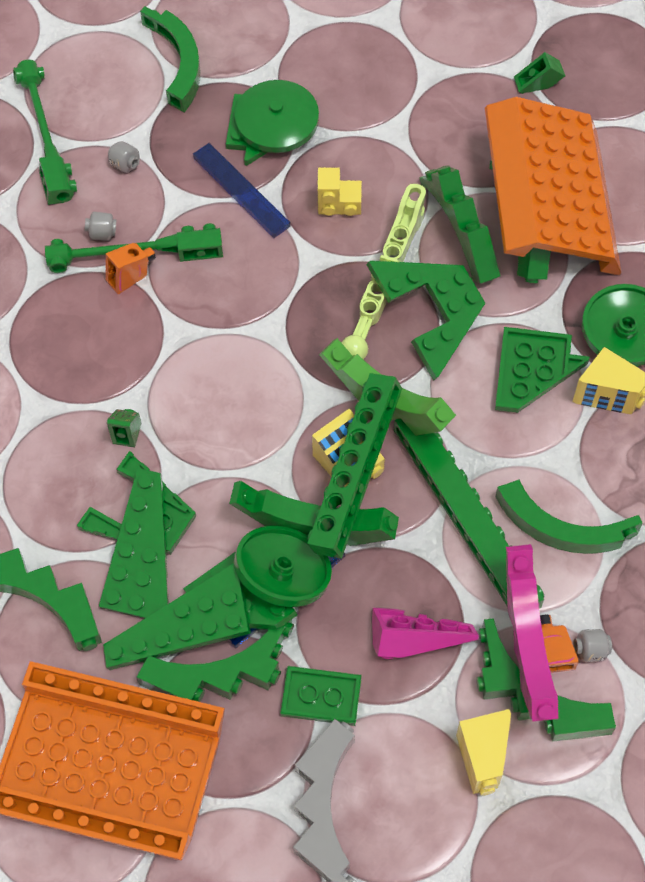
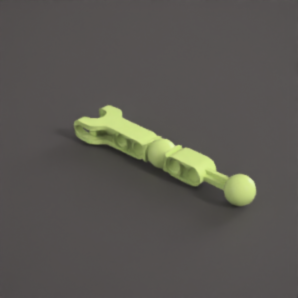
[341,184,426,360]

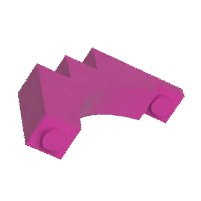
[506,544,558,722]

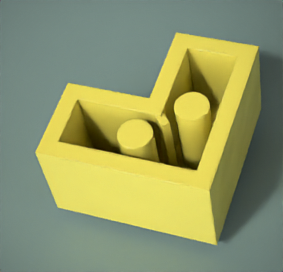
[318,168,361,216]

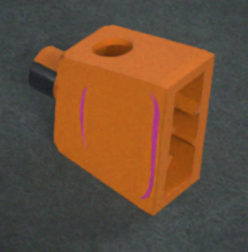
[105,243,156,294]
[540,614,579,673]

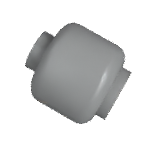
[108,141,140,173]
[85,212,117,241]
[573,629,612,662]

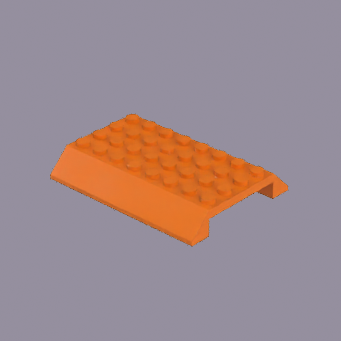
[485,97,622,275]
[0,661,225,861]

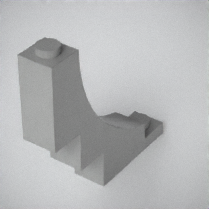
[293,719,356,882]

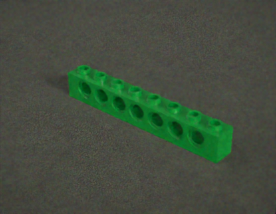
[307,373,403,559]

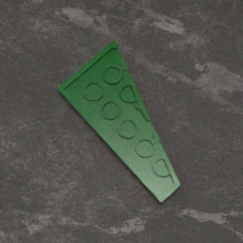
[99,468,169,619]
[103,563,251,670]

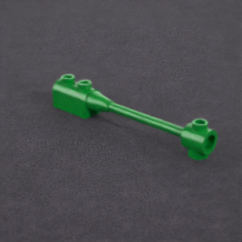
[13,59,77,205]
[45,223,223,273]

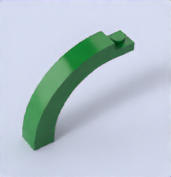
[140,6,201,113]
[495,479,643,554]

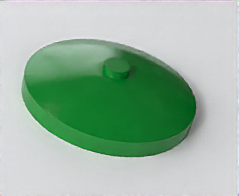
[235,80,319,153]
[582,284,645,366]
[234,526,332,607]

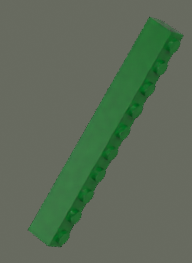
[394,418,545,609]

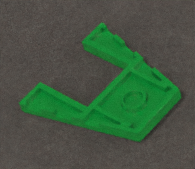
[77,451,196,554]

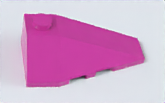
[372,608,479,659]

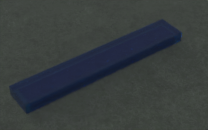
[193,143,291,238]

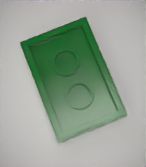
[280,666,362,726]

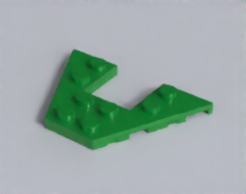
[366,261,485,381]

